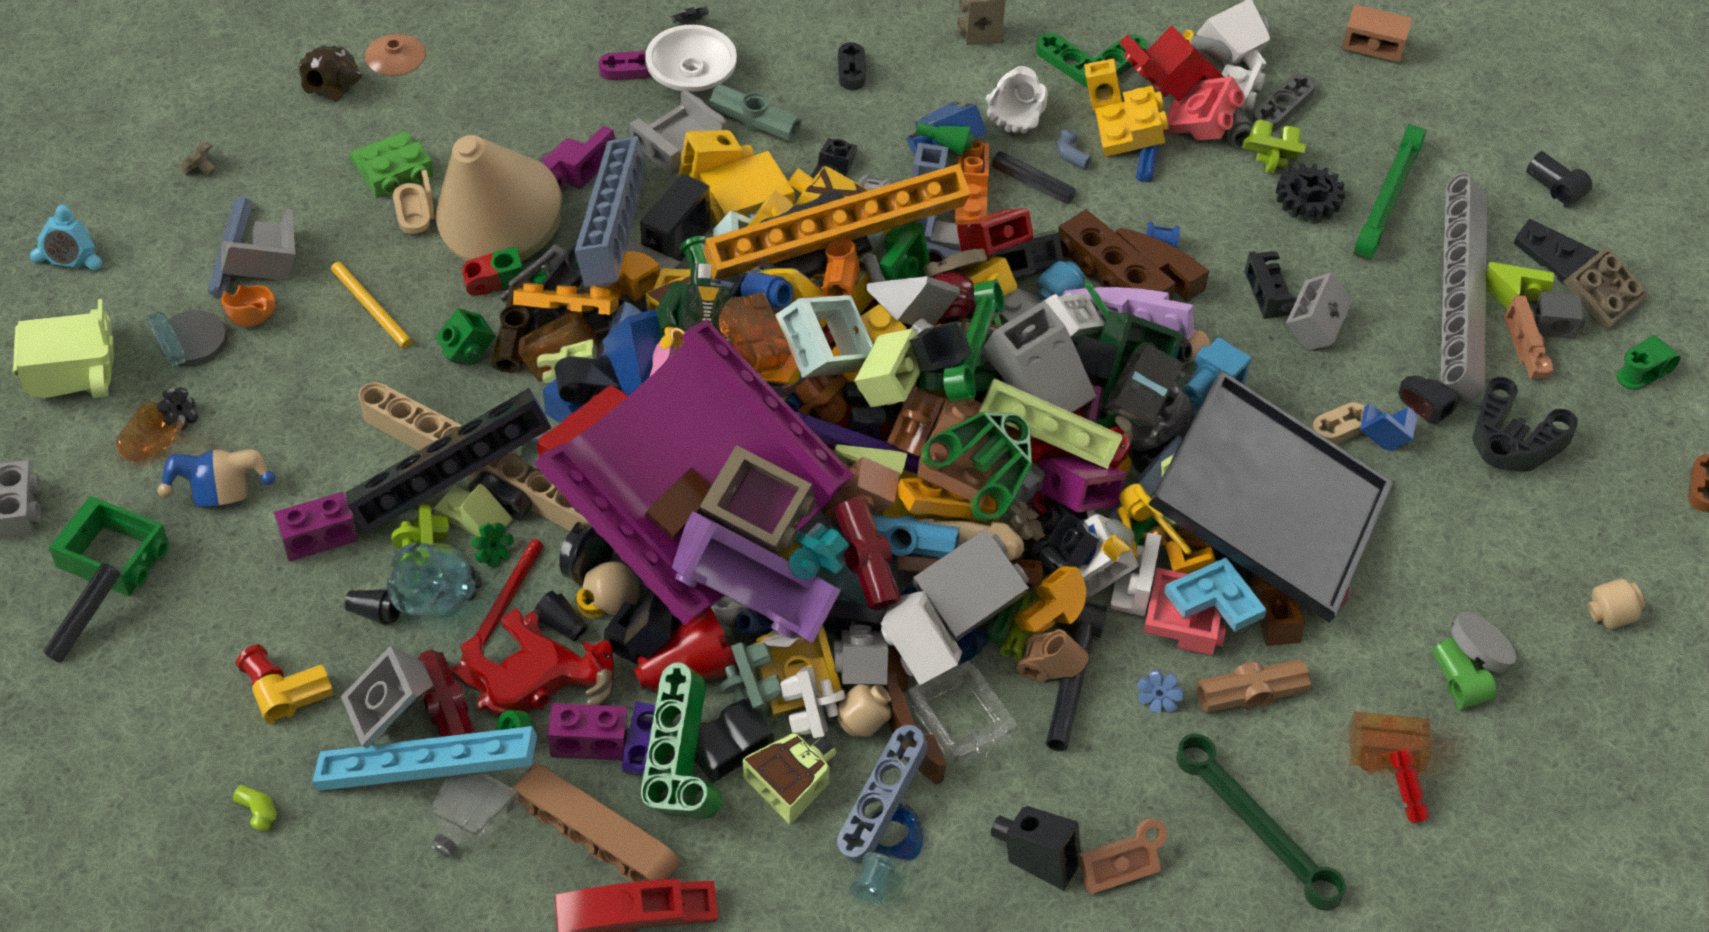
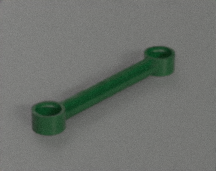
[1176,734,1346,910]

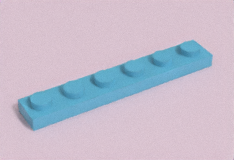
[312,726,537,791]

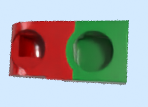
[462,246,524,296]

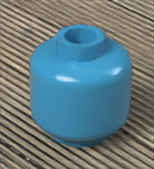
[1037,261,1086,301]

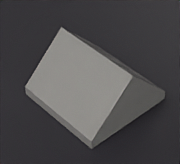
[867,276,960,326]

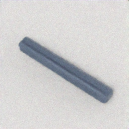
[208,196,253,298]

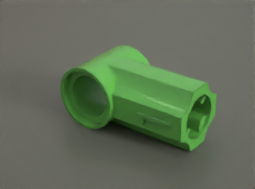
[1432,637,1497,709]

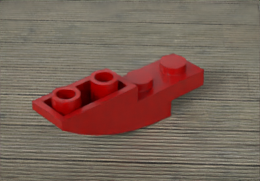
[554,878,718,932]

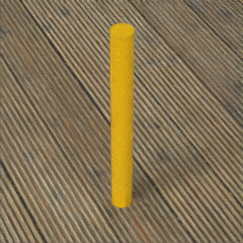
[331,261,413,349]

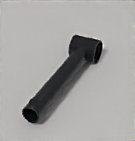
[1046,601,1108,751]

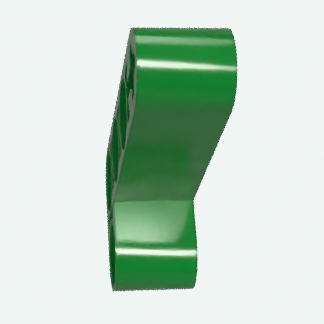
[641,662,722,819]

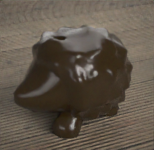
[298,45,362,102]

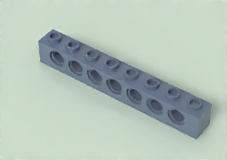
[574,136,647,288]

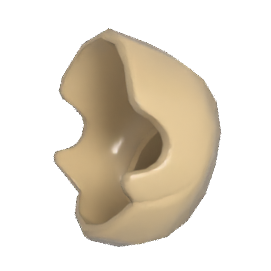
[583,562,640,615]

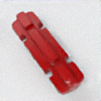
[1390,748,1429,823]

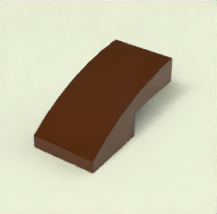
[645,467,712,540]

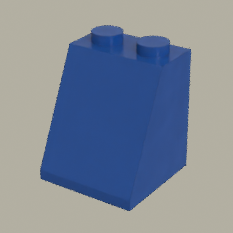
[603,309,661,395]

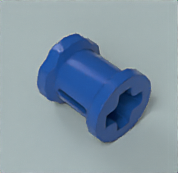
[1146,222,1180,248]

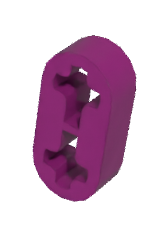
[598,51,651,81]

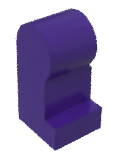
[622,702,656,776]

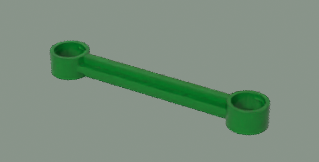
[1353,124,1427,260]
[943,279,1004,403]

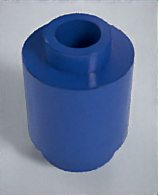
[741,272,793,311]

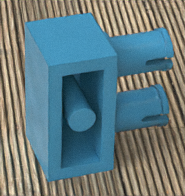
[1182,337,1252,424]

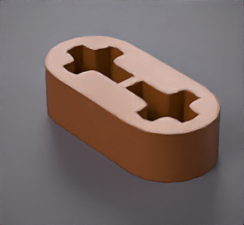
[1688,454,1709,512]

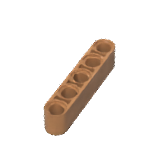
[508,763,680,882]

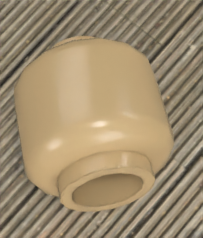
[1587,578,1645,630]
[837,684,892,738]

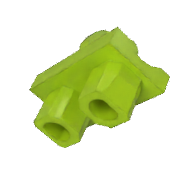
[1242,120,1306,174]
[391,503,451,576]

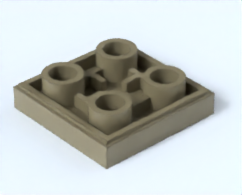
[1563,246,1649,330]

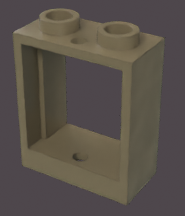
[700,445,817,556]

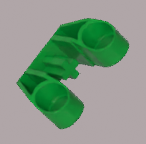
[921,412,1032,522]

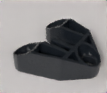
[532,246,631,343]
[1472,376,1578,472]

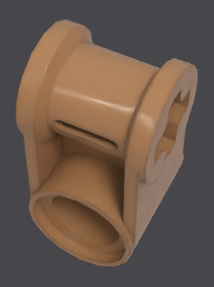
[1016,630,1089,682]

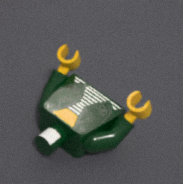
[656,263,763,356]

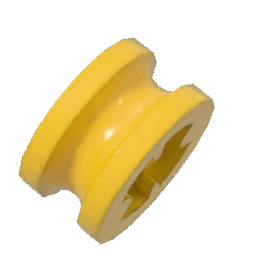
[576,587,606,618]

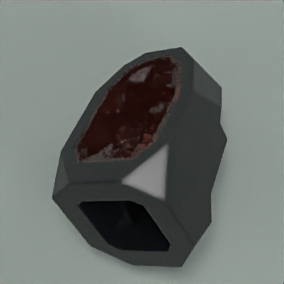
[1398,375,1460,425]

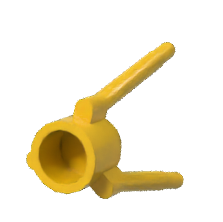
[1117,484,1192,560]

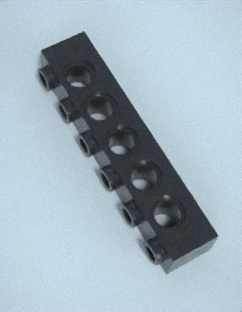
[346,388,551,534]

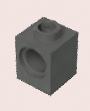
[1534,292,1586,339]

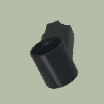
[1526,151,1593,207]

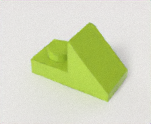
[1486,262,1554,309]

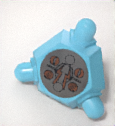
[30,204,102,271]

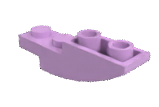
[1062,287,1194,340]

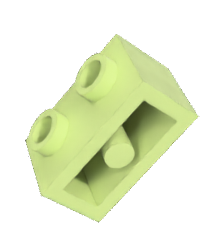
[854,328,920,407]

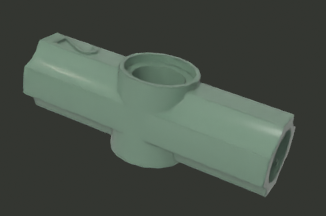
[709,84,802,142]

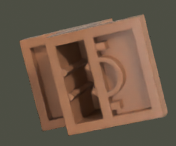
[917,391,1009,506]

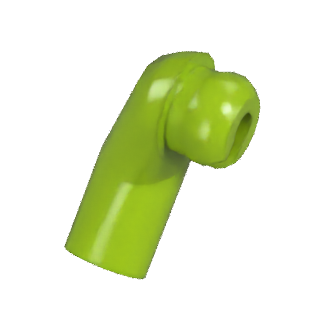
[233,784,277,832]

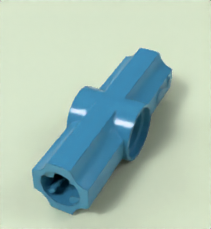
[871,514,960,558]

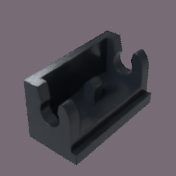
[1245,251,1297,319]

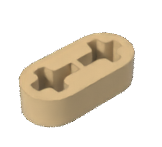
[1312,403,1365,445]

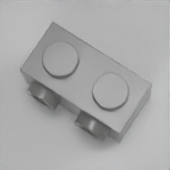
[834,625,888,685]

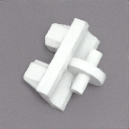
[780,665,846,738]

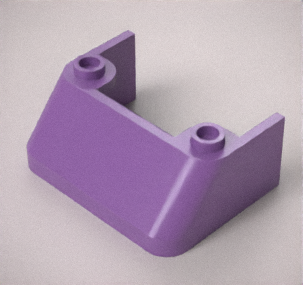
[672,511,841,643]

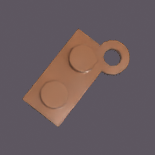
[1077,818,1167,894]

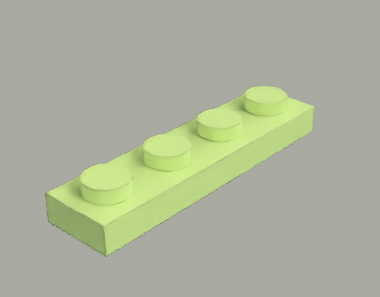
[979,378,1122,469]

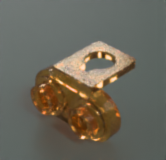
[116,402,185,462]

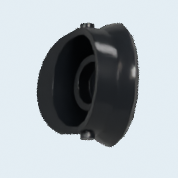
[559,522,614,586]

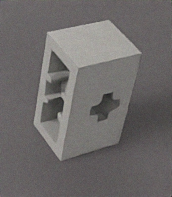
[1286,272,1353,350]

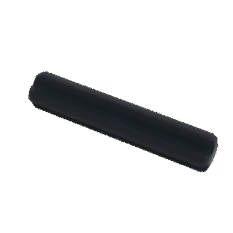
[992,151,1076,204]
[43,563,120,662]

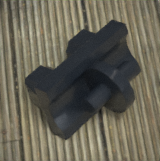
[842,381,903,440]

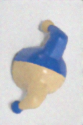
[157,450,276,506]

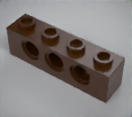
[1058,209,1176,301]

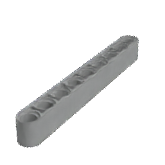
[1441,173,1487,403]

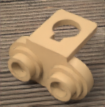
[393,170,435,234]

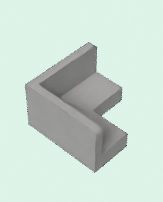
[221,208,296,280]

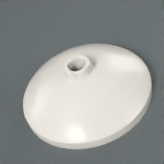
[646,25,737,92]

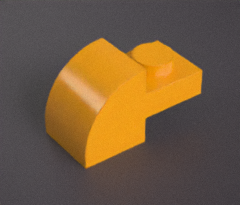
[590,251,660,302]
[1014,566,1086,633]

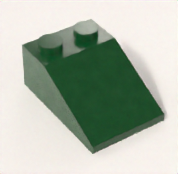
[1097,311,1184,417]

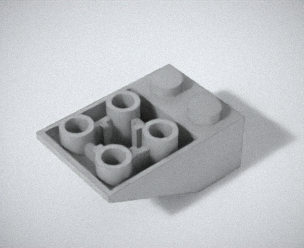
[982,300,1096,413]

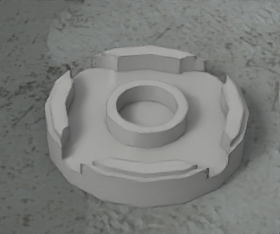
[1451,612,1517,673]

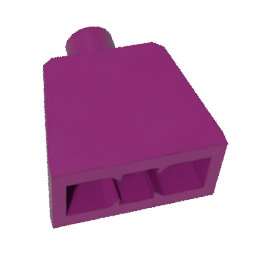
[1037,455,1126,512]

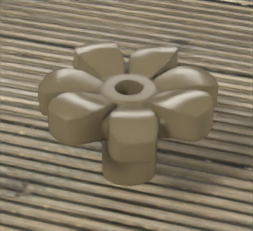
[181,141,216,176]
[1006,501,1045,541]

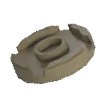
[921,248,988,278]

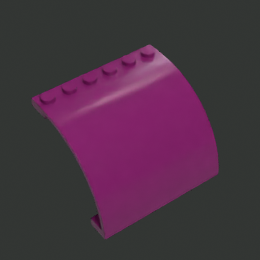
[534,319,854,626]

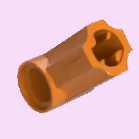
[822,239,861,297]

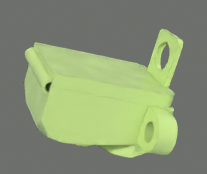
[13,299,114,398]

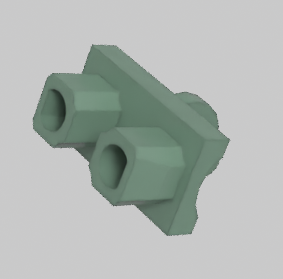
[719,642,783,713]

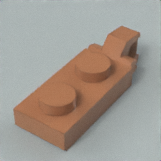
[1504,296,1553,380]

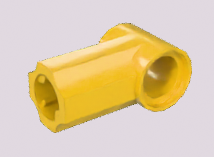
[252,664,333,724]

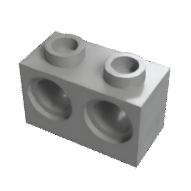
[0,460,41,539]

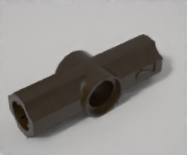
[491,280,535,373]

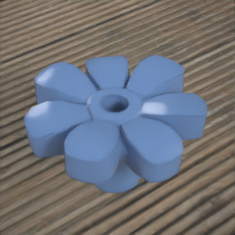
[1137,669,1184,713]

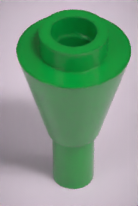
[915,122,975,157]

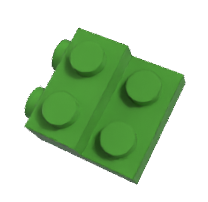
[349,131,434,198]

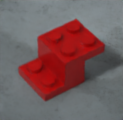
[1119,25,1225,102]

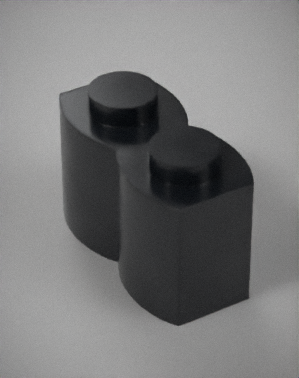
[694,700,774,783]

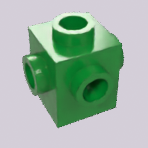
[435,308,496,365]

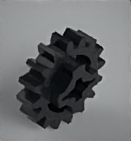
[1276,163,1346,222]

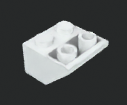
[881,591,962,685]

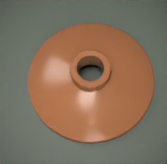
[365,34,425,76]

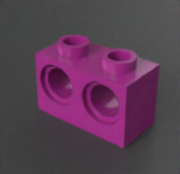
[274,492,358,562]
[548,703,629,761]

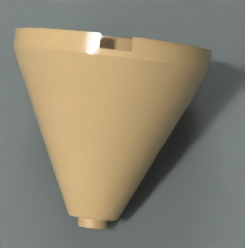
[436,135,563,262]

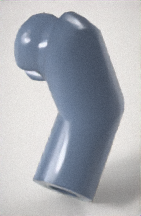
[1057,129,1092,169]

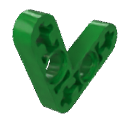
[1036,33,1147,89]

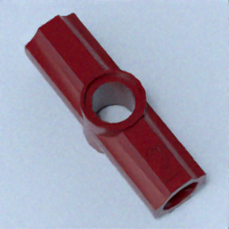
[835,497,901,611]
[417,649,476,737]

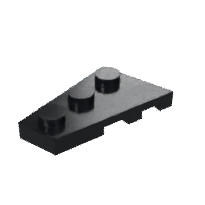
[1514,218,1599,286]

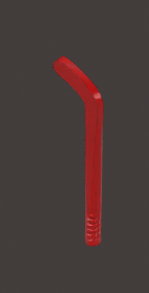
[461,539,544,661]

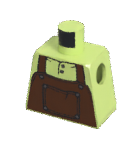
[743,734,836,825]

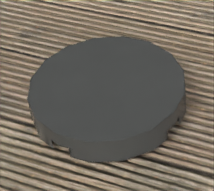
[158,310,227,367]

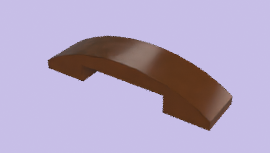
[884,645,946,784]

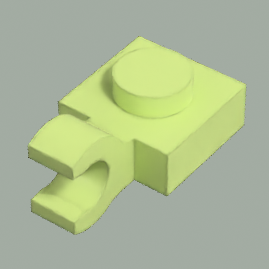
[537,339,597,383]

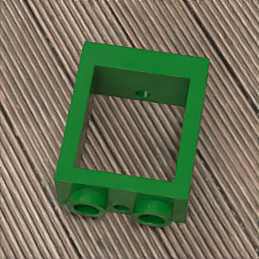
[49,496,169,596]

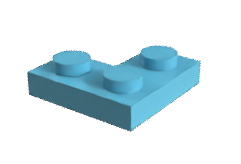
[1164,558,1266,632]

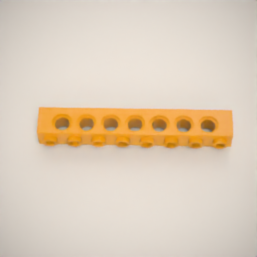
[703,164,971,279]

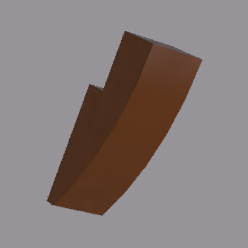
[1116,228,1209,302]
[1250,573,1304,646]

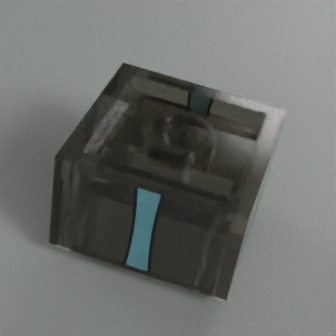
[1102,343,1185,430]

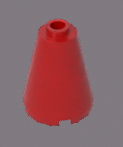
[634,607,739,693]

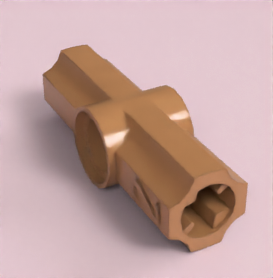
[1196,659,1311,713]

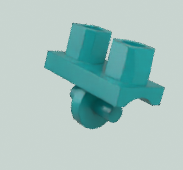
[788,523,850,580]

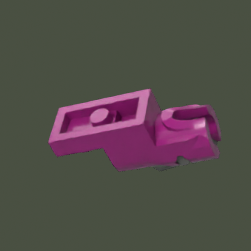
[538,126,616,189]

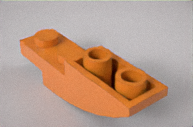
[954,140,989,224]

